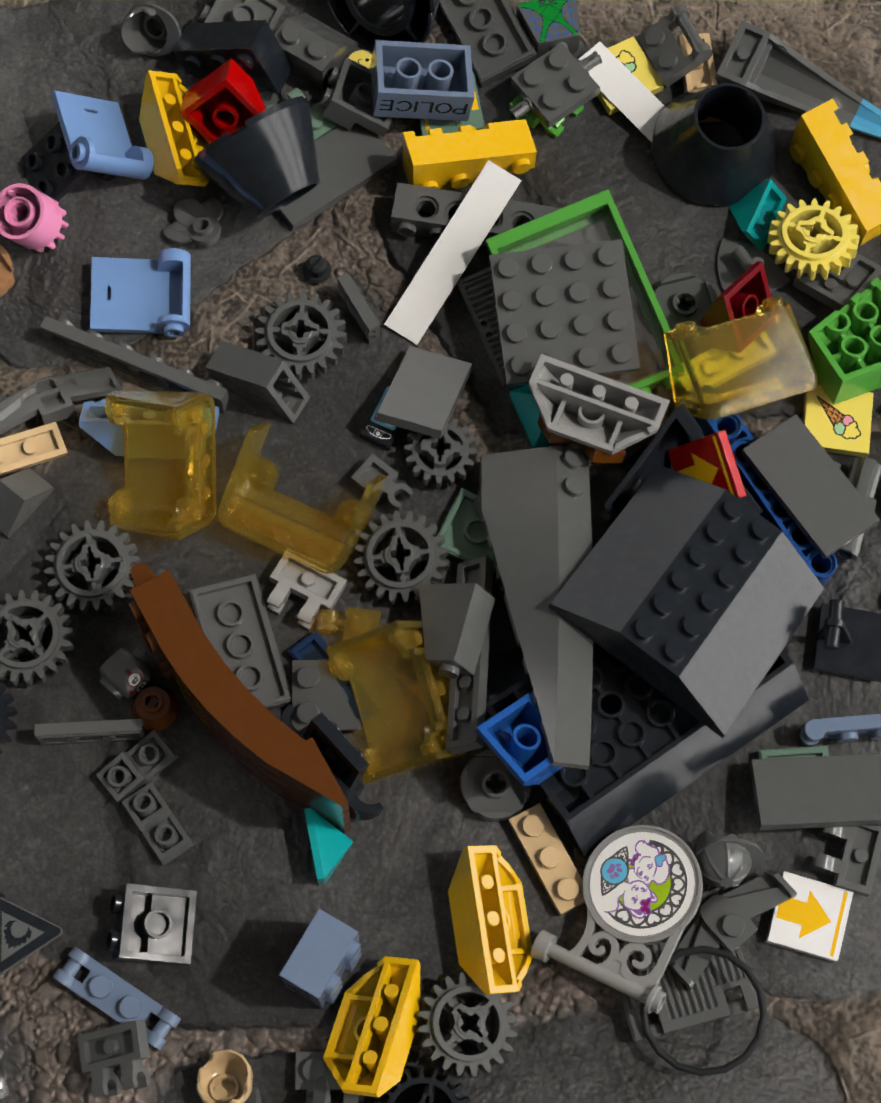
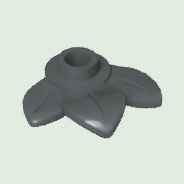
[163,197,223,247]

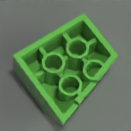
[808,277,881,405]

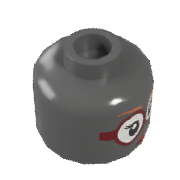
[99,648,152,700]

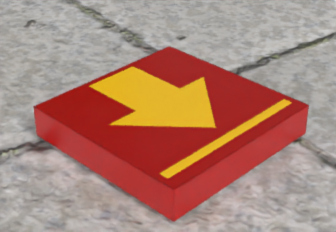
[668,430,747,498]

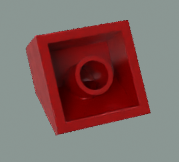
[180,58,266,143]

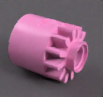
[0,183,69,253]

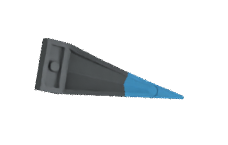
[715,21,881,139]

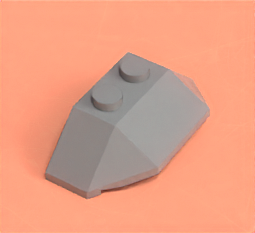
[528,354,670,455]

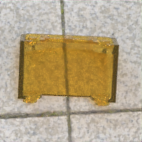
[664,297,818,419]
[105,390,217,541]
[326,620,466,784]

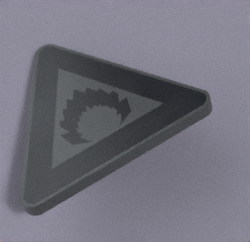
[0,897,63,976]

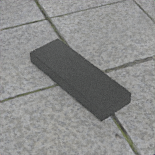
[34,719,146,745]

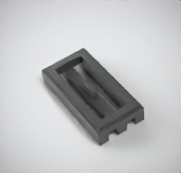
[337,273,380,344]

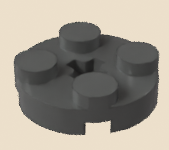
[655,273,717,337]
[460,749,531,821]

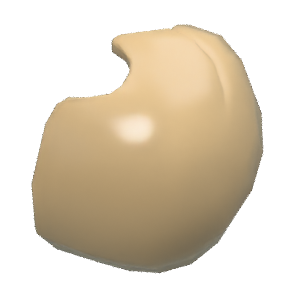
[197,1049,253,1103]

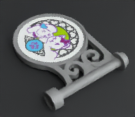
[531,825,703,1014]

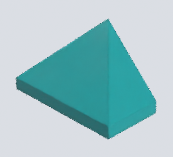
[729,179,787,250]
[509,385,554,448]
[304,808,354,885]

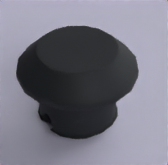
[302,254,332,284]

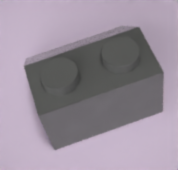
[274,13,358,92]

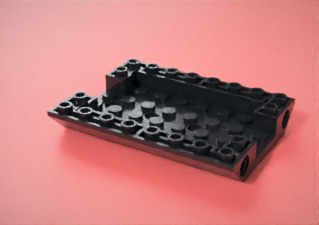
[485,641,809,859]

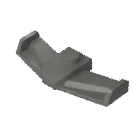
[0,366,123,435]
[667,870,797,991]

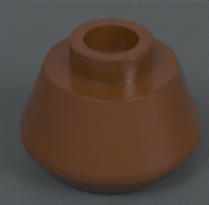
[131,685,179,731]

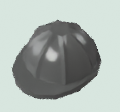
[120,2,181,56]
[694,831,764,890]

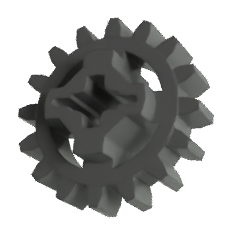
[404,418,477,489]

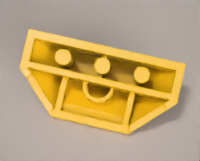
[139,70,210,187]
[448,845,533,995]
[323,956,420,1098]

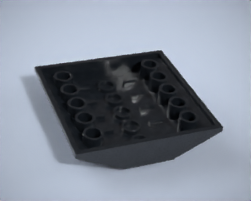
[548,465,824,738]

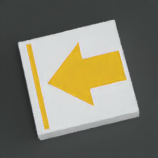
[765,871,853,963]

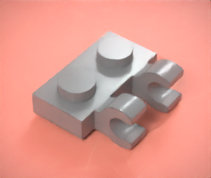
[267,549,347,630]

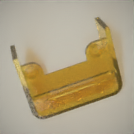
[218,422,387,574]

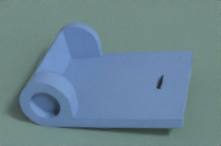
[51,90,154,180]
[90,248,191,337]

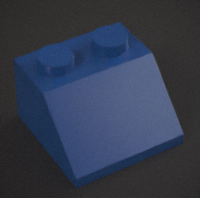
[475,693,563,786]

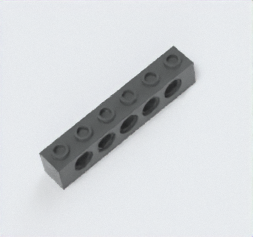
[391,182,587,249]

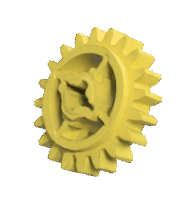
[767,198,860,281]

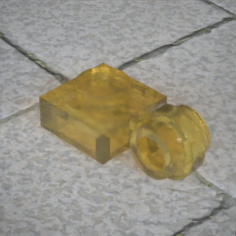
[314,607,381,648]

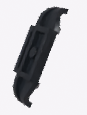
[280,704,384,821]

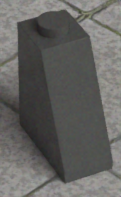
[205,341,310,424]
[419,583,495,679]

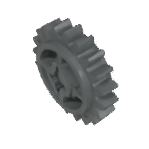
[255,291,347,381]
[354,510,449,605]
[44,520,141,615]
[0,590,75,686]
[415,972,518,1078]

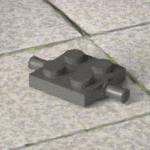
[508,43,602,128]

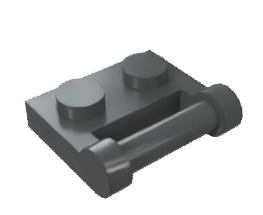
[637,4,713,87]

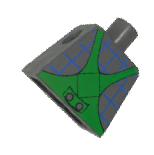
[516,0,580,58]

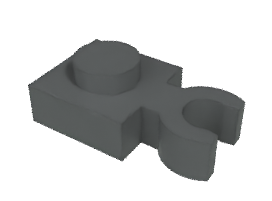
[351,453,413,512]

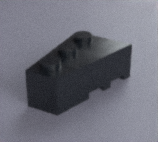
[173,20,293,94]

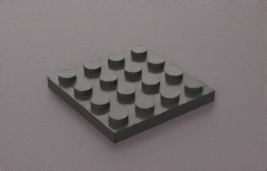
[489,239,640,388]

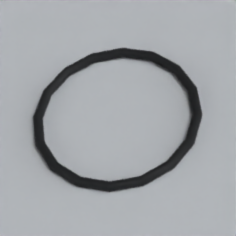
[639,945,768,1076]

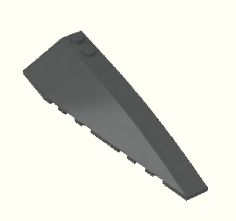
[480,445,593,770]

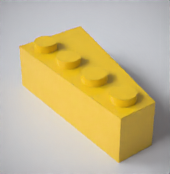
[789,98,881,246]
[403,119,537,190]

